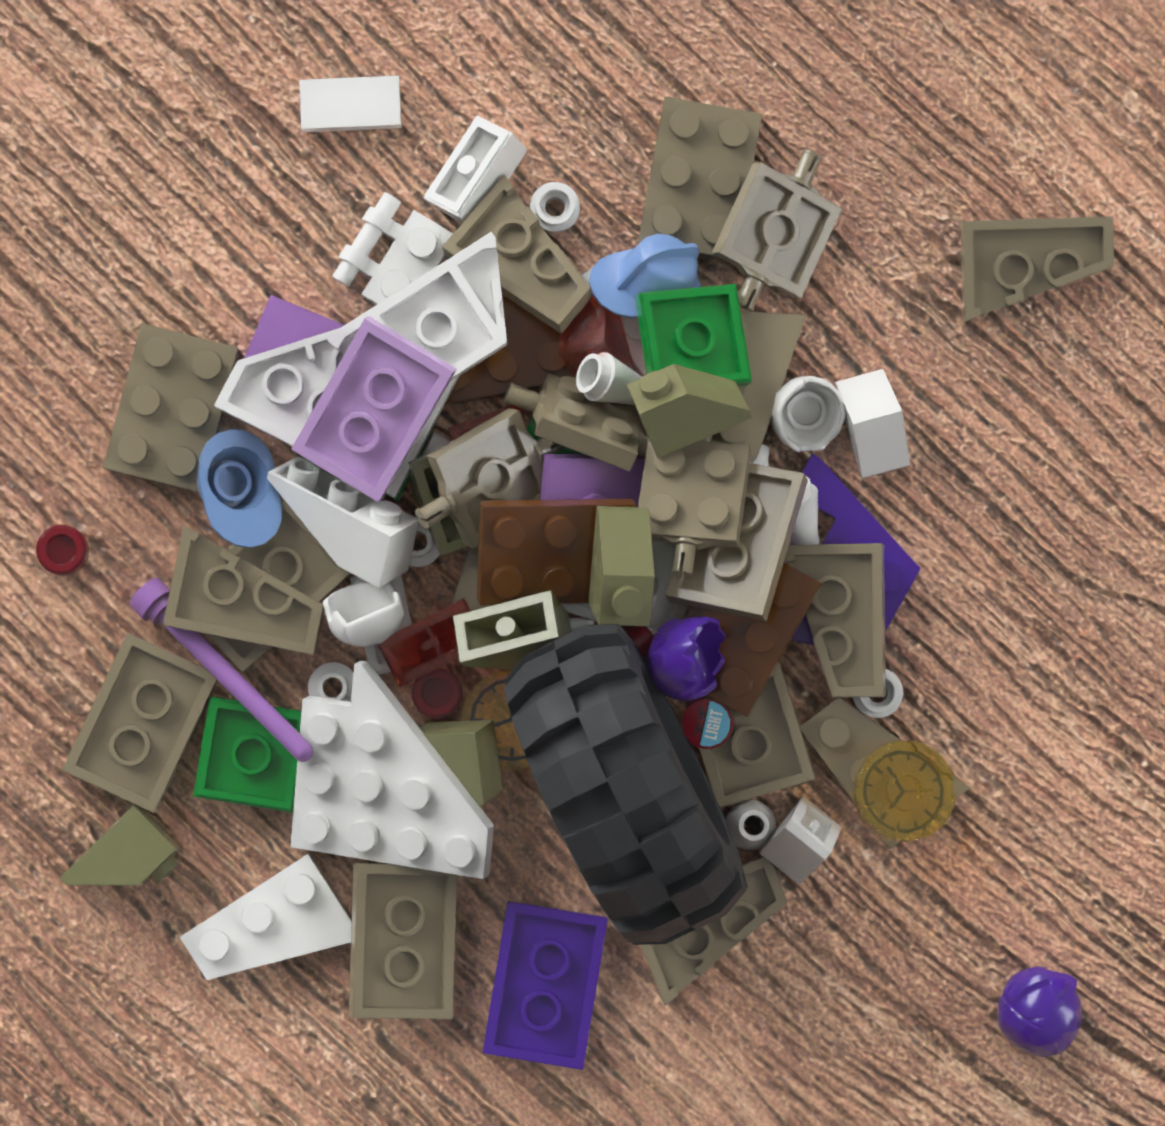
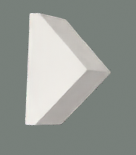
[834,369,910,479]
[760,796,842,885]

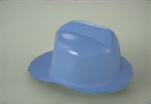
[589,233,701,318]
[197,429,282,548]

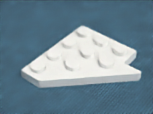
[214,328,459,499]
[290,661,494,879]

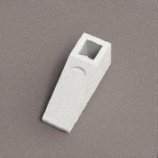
[267,456,419,588]

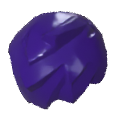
[647,616,726,702]
[998,966,1082,1057]

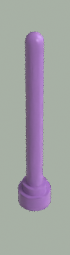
[129,578,314,762]

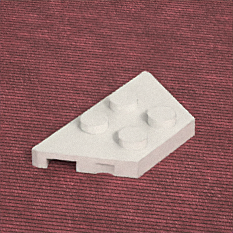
[326,232,507,382]

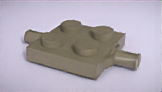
[712,149,842,312]
[504,373,648,471]
[415,408,567,548]
[638,435,752,579]

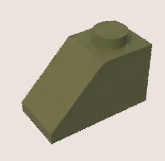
[626,364,752,458]
[588,506,655,626]
[453,590,571,670]
[60,805,182,885]

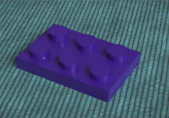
[482,901,608,1070]

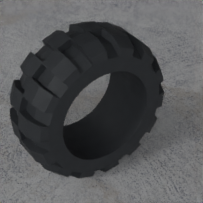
[504,624,748,945]

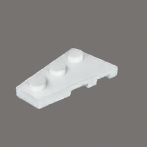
[180,854,352,980]

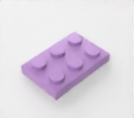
[291,316,457,502]

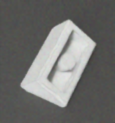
[423,116,527,224]

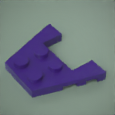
[791,454,921,646]

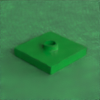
[635,284,752,387]
[193,697,302,812]

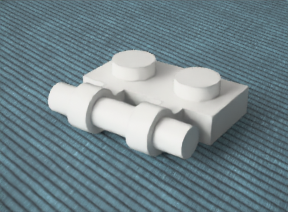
[332,192,453,305]

